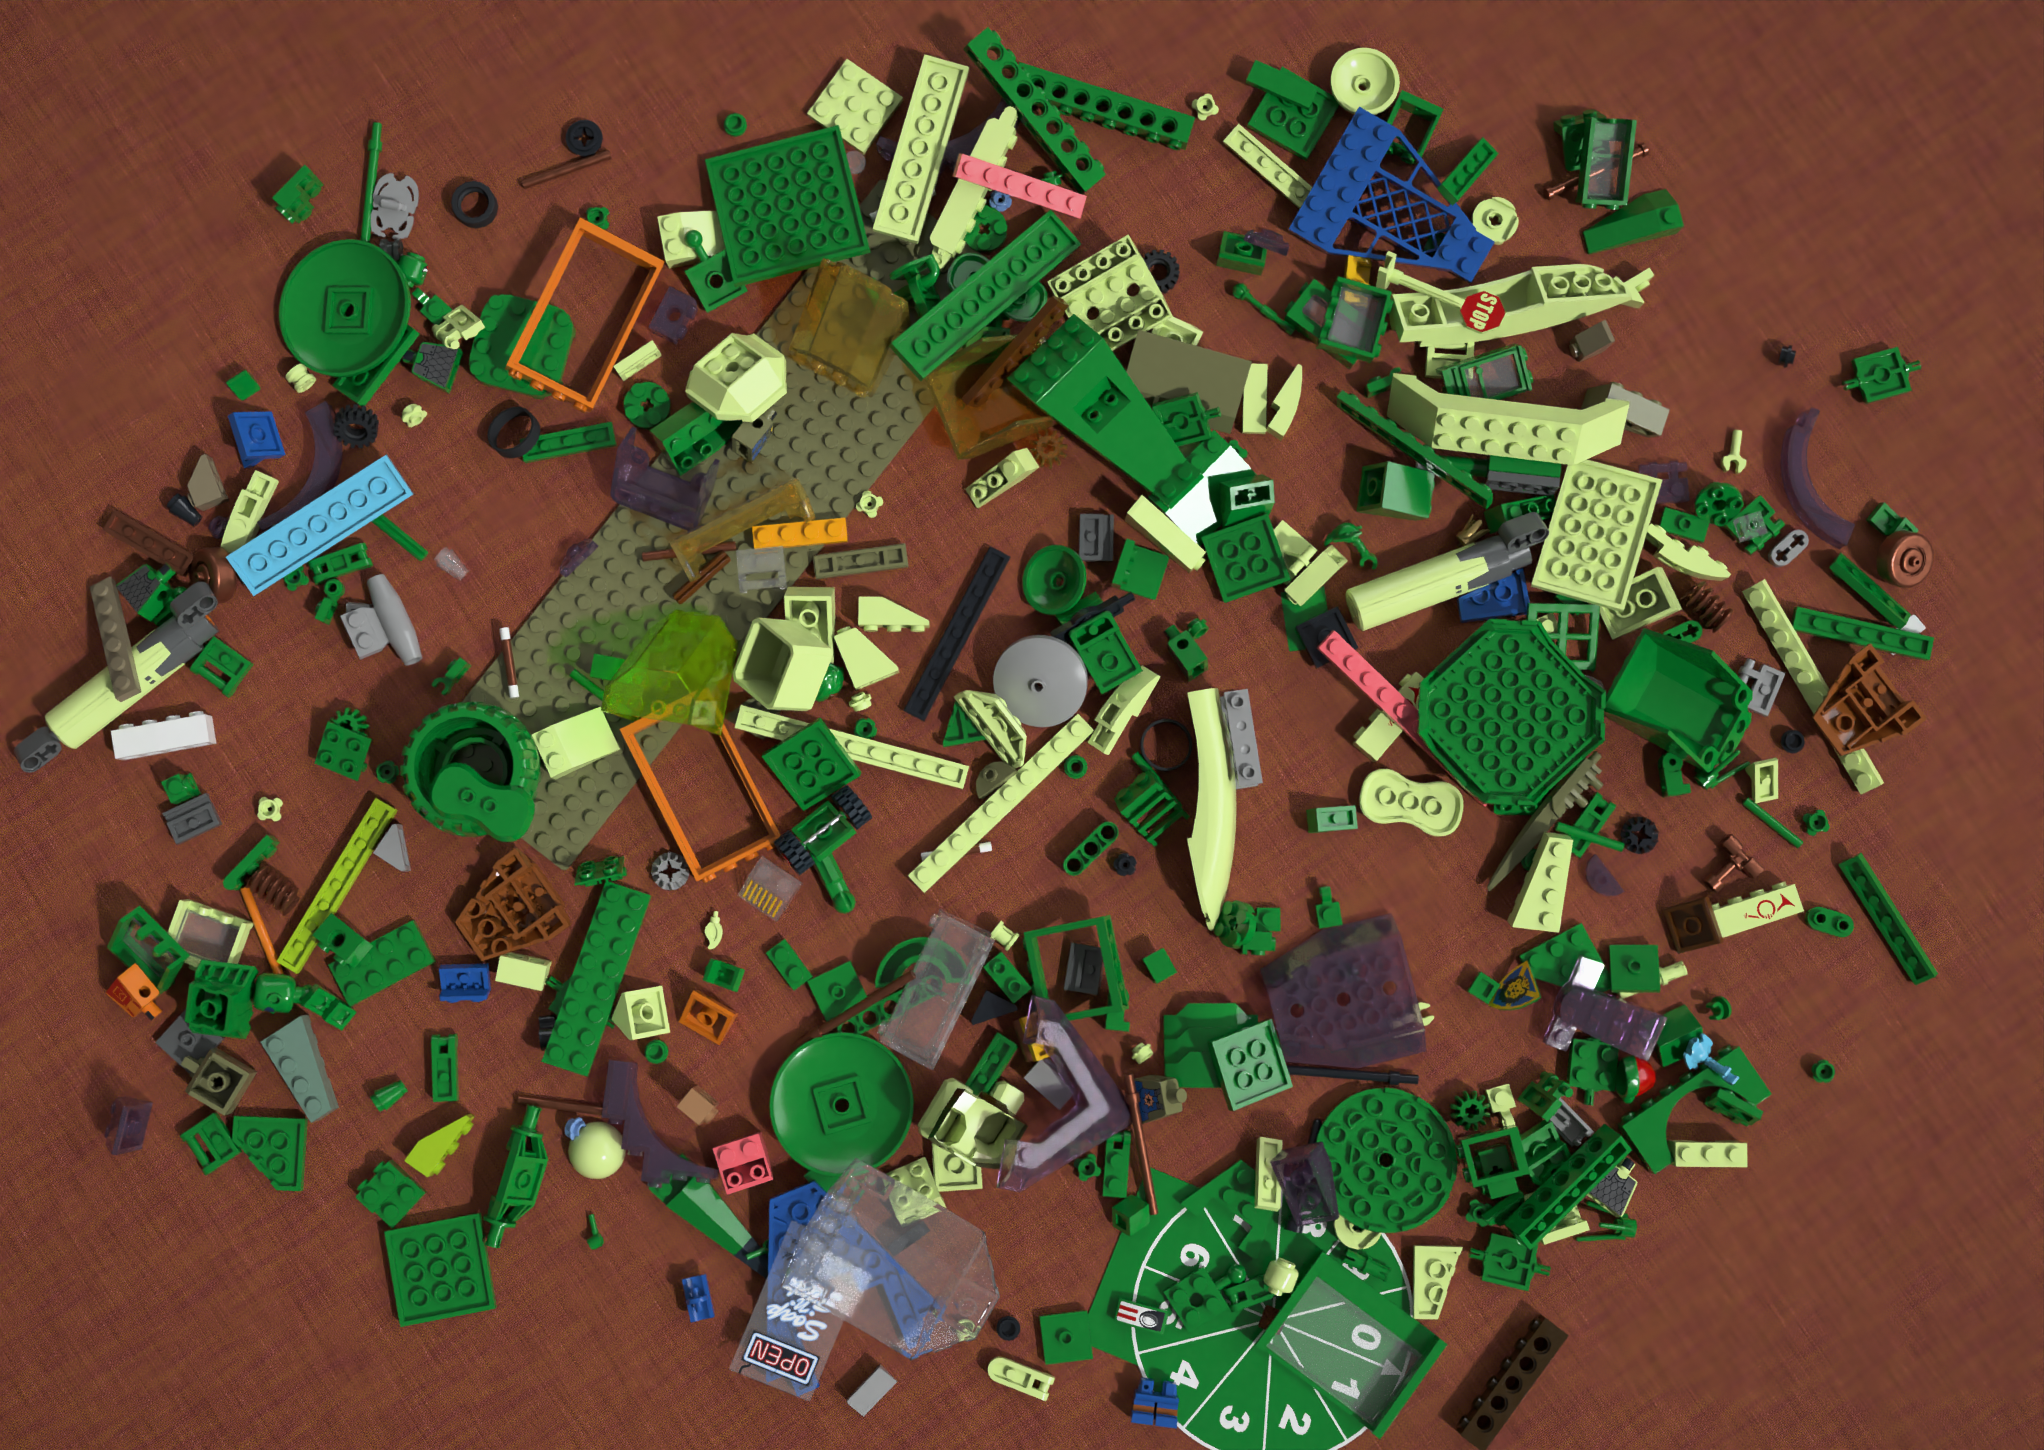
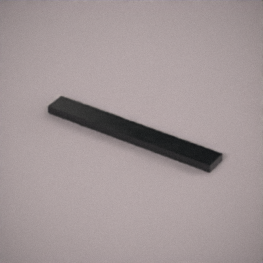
[903,546,1011,722]

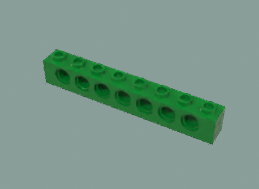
[963,27,1106,194]
[1017,62,1195,150]

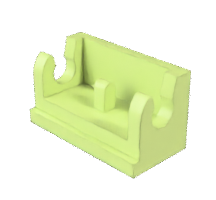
[495,952,552,991]

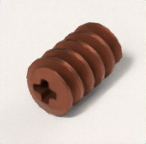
[1680,581,1733,633]
[245,865,300,915]

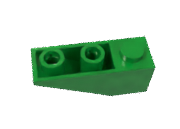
[1484,494,1556,534]

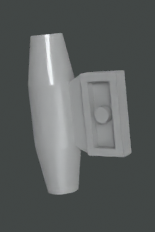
[340,574,422,666]

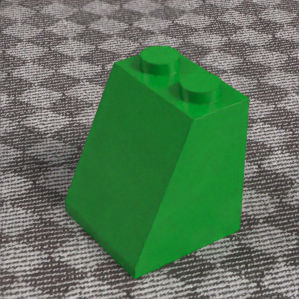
[1357,461,1435,521]

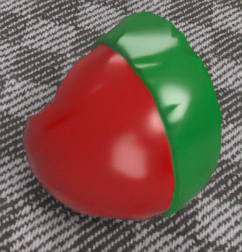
[1615,1055,1656,1103]

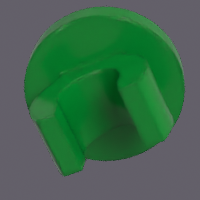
[1706,996,1732,1020]

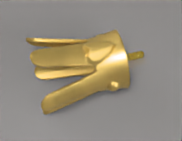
[1455,514,1490,548]

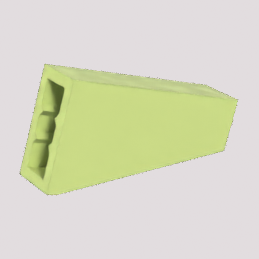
[1125,495,1206,573]

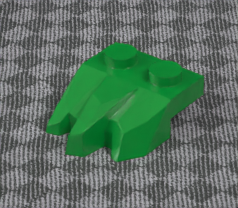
[1520,1120,1571,1186]

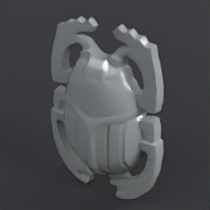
[371,173,419,240]

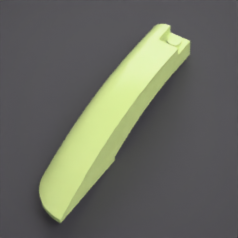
[1389,264,1633,347]
[1187,688,1236,931]

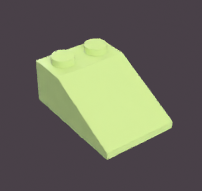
[657,211,726,269]
[1600,567,1682,640]
[784,587,835,663]
[532,707,620,779]

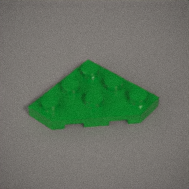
[1518,923,1611,997]
[232,1115,308,1191]

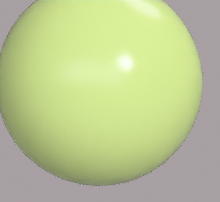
[568,1122,626,1179]

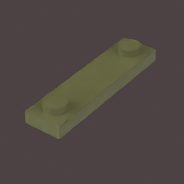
[813,543,909,580]

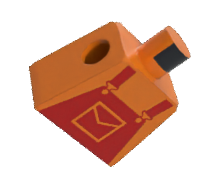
[105,963,162,1021]

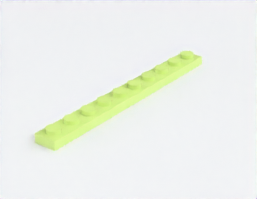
[1742,579,1884,794]
[735,705,969,789]
[908,714,1094,893]

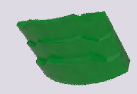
[1164,1003,1258,1088]

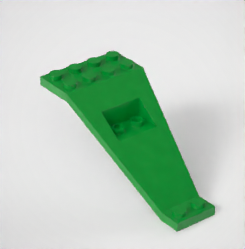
[1007,314,1204,510]

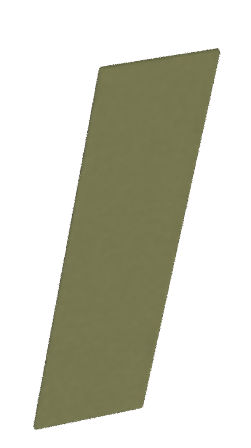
[451,180,992,870]

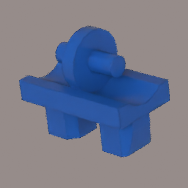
[682,1274,715,1322]

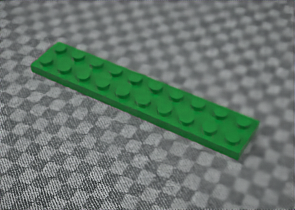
[889,210,1081,381]

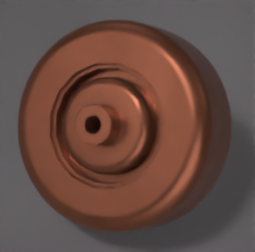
[1876,530,1934,588]
[191,547,236,603]

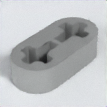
[1768,530,1809,568]

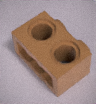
[677,1085,719,1125]

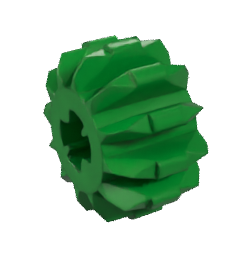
[330,707,370,737]
[1449,1090,1491,1131]

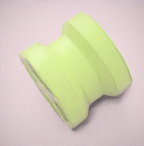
[285,364,316,393]

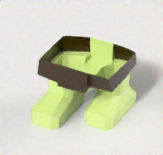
[918,1078,1028,1169]

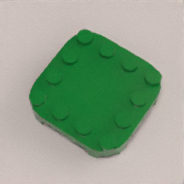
[469,294,576,399]

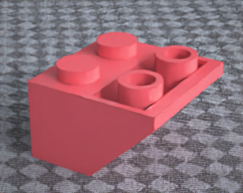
[713,1132,773,1195]

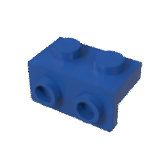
[439,963,491,1003]

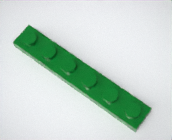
[1791,606,1934,661]
[1838,852,1938,985]

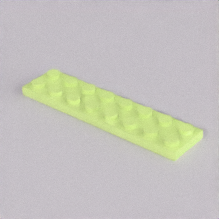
[873,54,969,244]

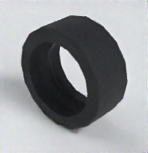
[451,181,498,229]

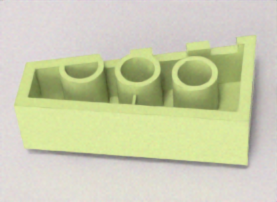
[1507,832,1573,933]

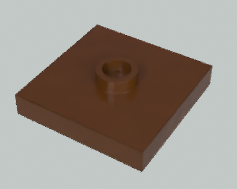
[1663,896,1724,954]

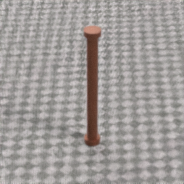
[1543,142,1649,201]

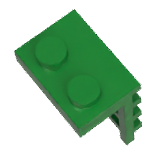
[1114,769,1190,847]

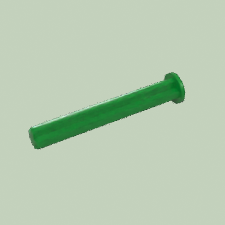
[371,514,428,561]

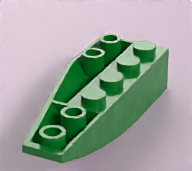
[650,402,743,476]

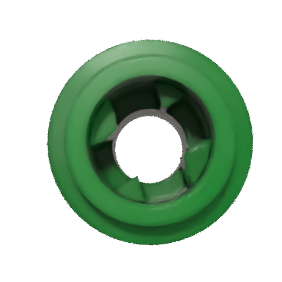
[370,1079,408,1112]

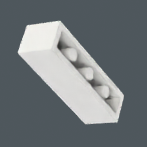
[111,711,216,760]

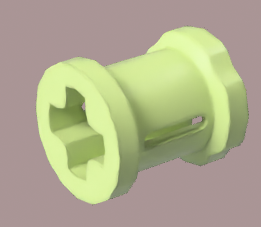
[989,920,1019,951]

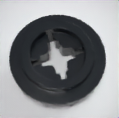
[566,120,604,157]
[1621,817,1659,854]

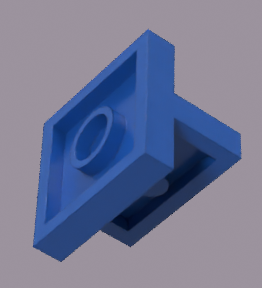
[228,411,285,468]

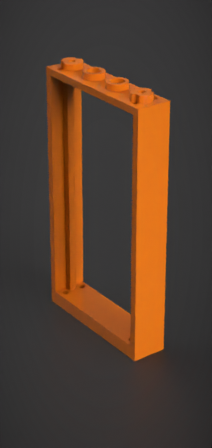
[505,217,665,413]
[620,687,781,883]

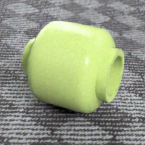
[1263,1258,1298,1296]

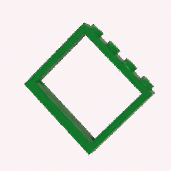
[1023,915,1129,1025]

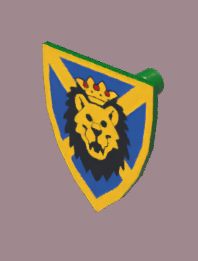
[1488,960,1541,1011]

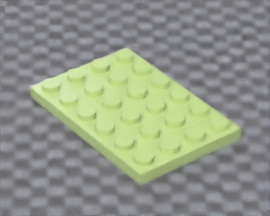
[1531,459,1662,612]

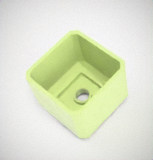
[733,618,833,711]

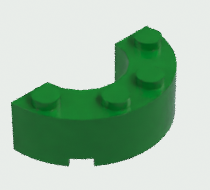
[875,937,971,988]

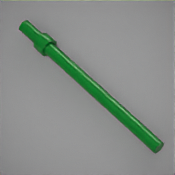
[360,122,383,243]

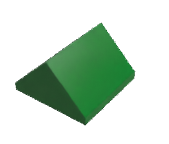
[1216,231,1269,276]
[1642,1004,1703,1067]

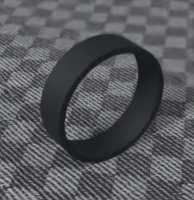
[488,407,540,458]
[1140,719,1192,771]

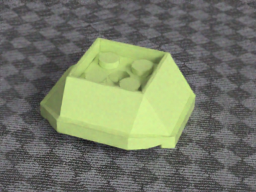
[685,333,787,422]

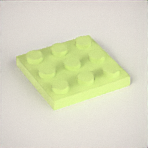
[807,59,903,155]

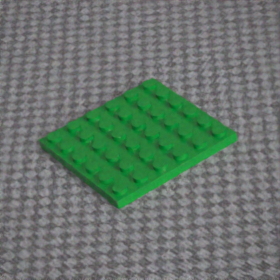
[705,125,871,287]

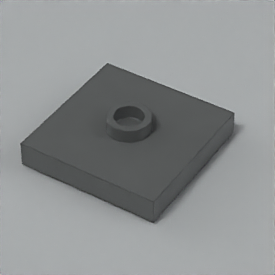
[155,1009,225,1074]

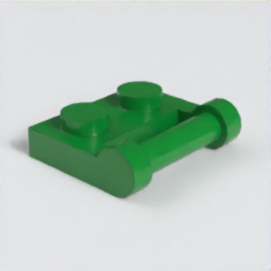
[190,636,254,698]
[180,1112,243,1176]

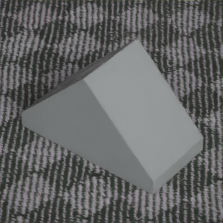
[373,824,411,872]

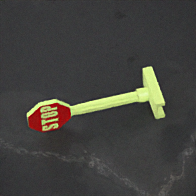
[1376,251,1506,334]

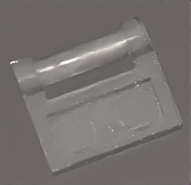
[736,546,787,593]

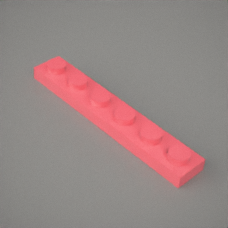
[953,154,1087,219]

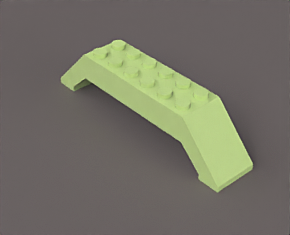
[1387,373,1629,465]

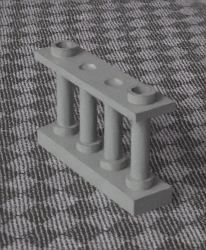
[1220,689,1263,790]

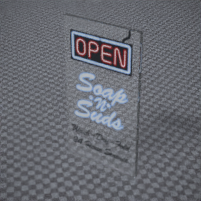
[729,1220,872,1401]

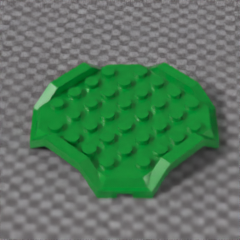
[1417,619,1606,806]

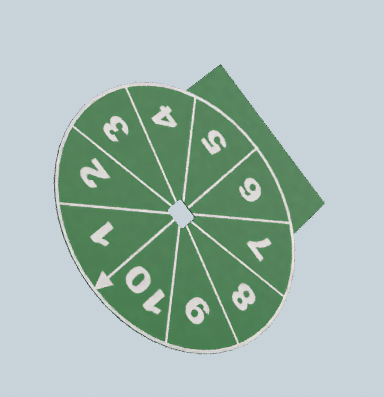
[1088,1167,1413,1450]

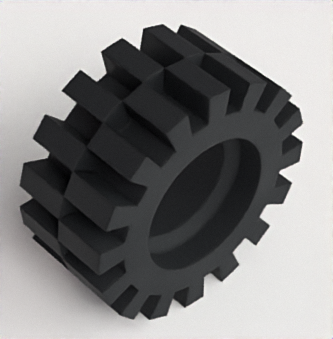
[1143,249,1180,294]
[334,404,379,448]

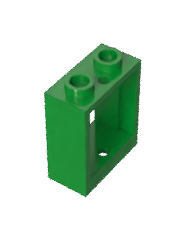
[1386,90,1444,164]
[1456,1124,1530,1188]

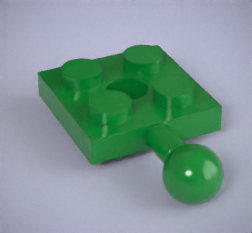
[684,230,748,313]
[1163,1264,1246,1333]

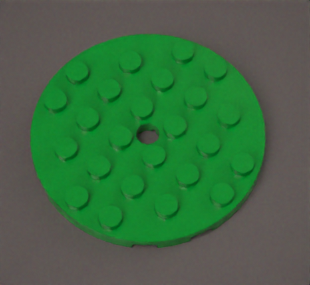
[1313,1088,1458,1233]

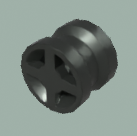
[379,239,403,263]

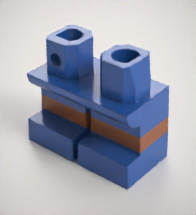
[1130,1377,1179,1429]

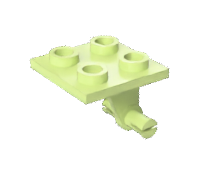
[1274,520,1318,585]

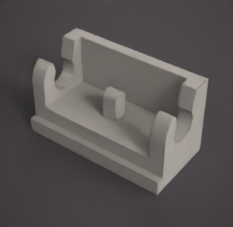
[1024,1058,1079,1110]
[1550,1097,1594,1147]

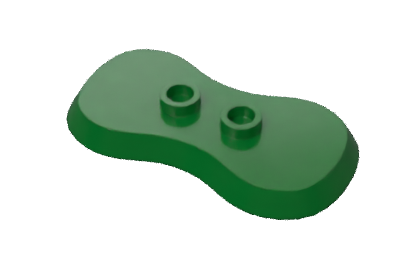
[947,253,1047,322]
[429,763,535,842]

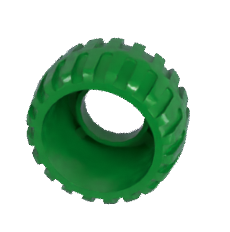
[400,701,542,837]

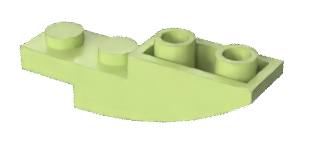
[221,470,279,554]
[1645,523,1731,581]
[1088,666,1161,755]

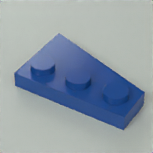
[1457,567,1530,623]

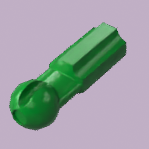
[809,853,856,914]

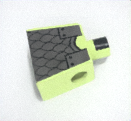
[1586,1157,1637,1217]

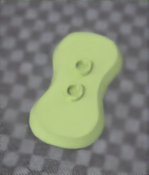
[1360,769,1464,836]

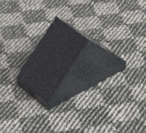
[971,990,1018,1025]

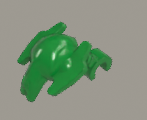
[1324,522,1378,570]

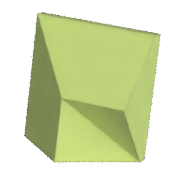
[612,986,670,1040]

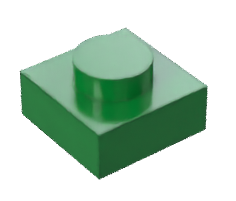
[1467,971,1501,1004]

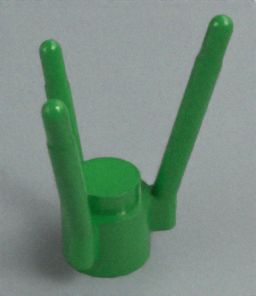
[1693,750,1750,790]
[1576,1201,1637,1242]

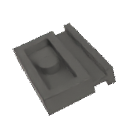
[1079,514,1114,562]
[162,793,222,845]
[1064,943,1104,995]

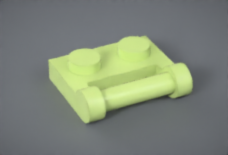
[1425,342,1475,381]

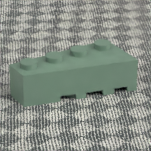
[261,1015,339,1123]

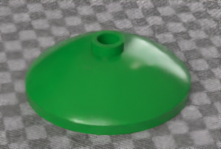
[1023,545,1086,615]

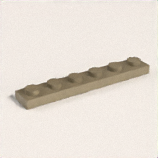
[90,577,142,702]

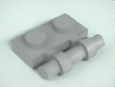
[1738,658,1785,717]

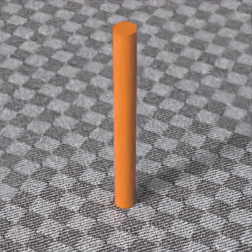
[240,887,284,974]

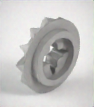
[651,853,689,890]

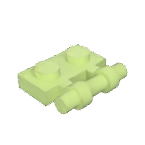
[432,305,485,349]

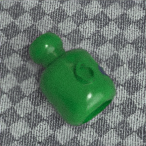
[253,973,313,1014]

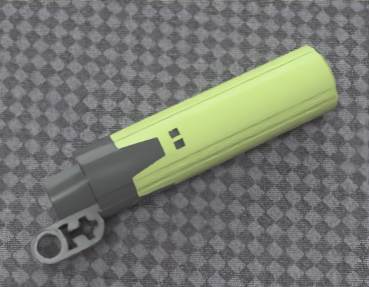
[1345,512,1549,631]

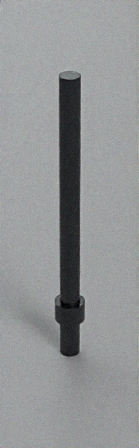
[1286,1065,1419,1085]

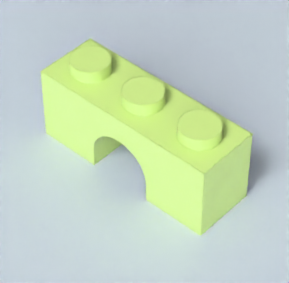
[1668,1140,1747,1167]

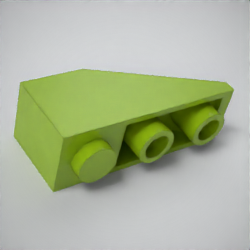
[405,1114,475,1178]

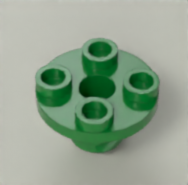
[1694,482,1744,526]

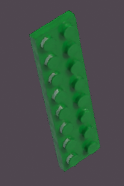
[541,881,652,1077]

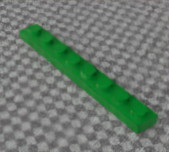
[1337,390,1493,510]

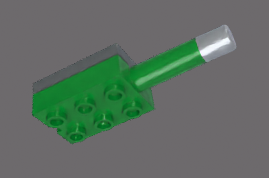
[1415,454,1561,496]

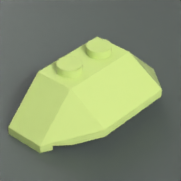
[953,690,1027,768]

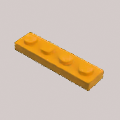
[752,518,848,551]

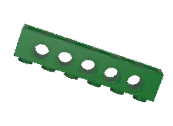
[1503,1124,1632,1250]

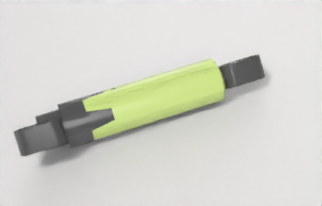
[14,582,219,773]

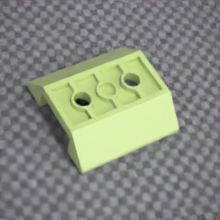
[1047,235,1173,351]

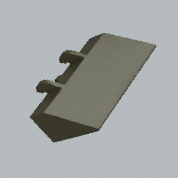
[1127,329,1252,434]

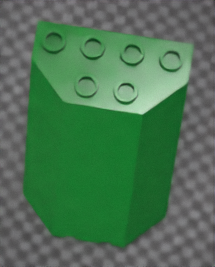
[1604,628,1753,773]

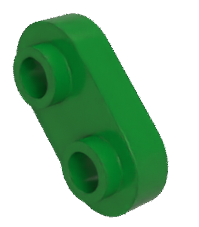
[1805,907,1854,937]

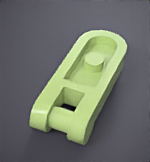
[988,1356,1055,1401]

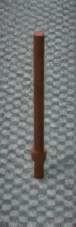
[796,970,916,1048]
[1124,1073,1158,1215]

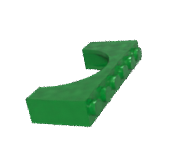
[1616,1045,1772,1174]

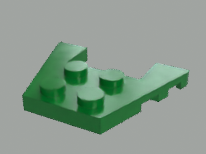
[1180,1159,1272,1260]

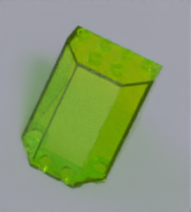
[601,609,738,735]

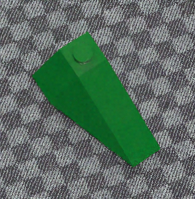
[1582,189,1684,255]

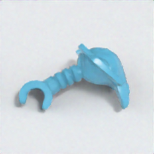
[1683,1033,1739,1085]

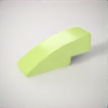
[1266,364,1302,441]

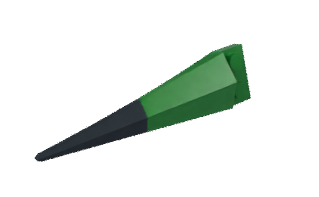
[648,1153,768,1280]

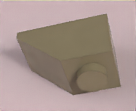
[1569,320,1615,362]
[187,454,229,511]

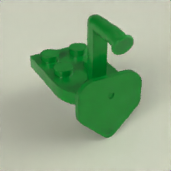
[862,254,941,317]

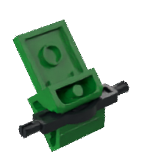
[1050,591,1143,695]

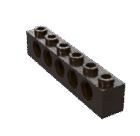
[1456,1314,1569,1450]

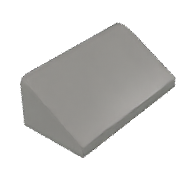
[846,1364,897,1417]

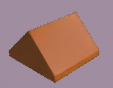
[679,990,738,1046]

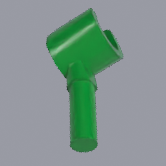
[587,1214,604,1250]
[745,1239,769,1260]

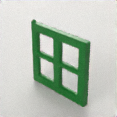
[1526,603,1600,672]

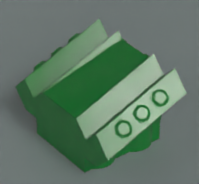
[185,960,259,1039]

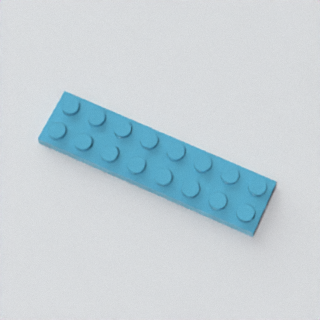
[226,454,414,596]

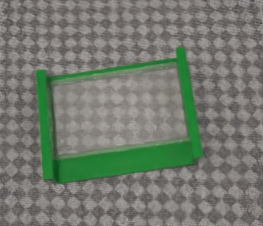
[1255,1251,1448,1439]

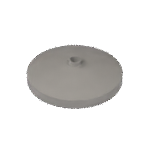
[993,635,1088,727]

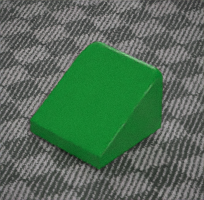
[226,370,261,401]

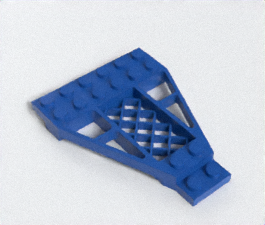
[1288,107,1495,283]

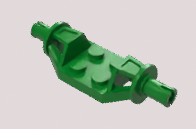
[483,1104,548,1248]

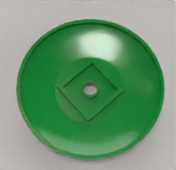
[279,239,411,377]
[770,1033,914,1177]

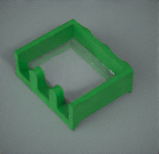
[1316,276,1393,363]
[107,906,190,997]

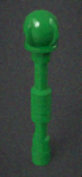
[1232,283,1296,335]

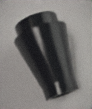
[166,493,203,527]

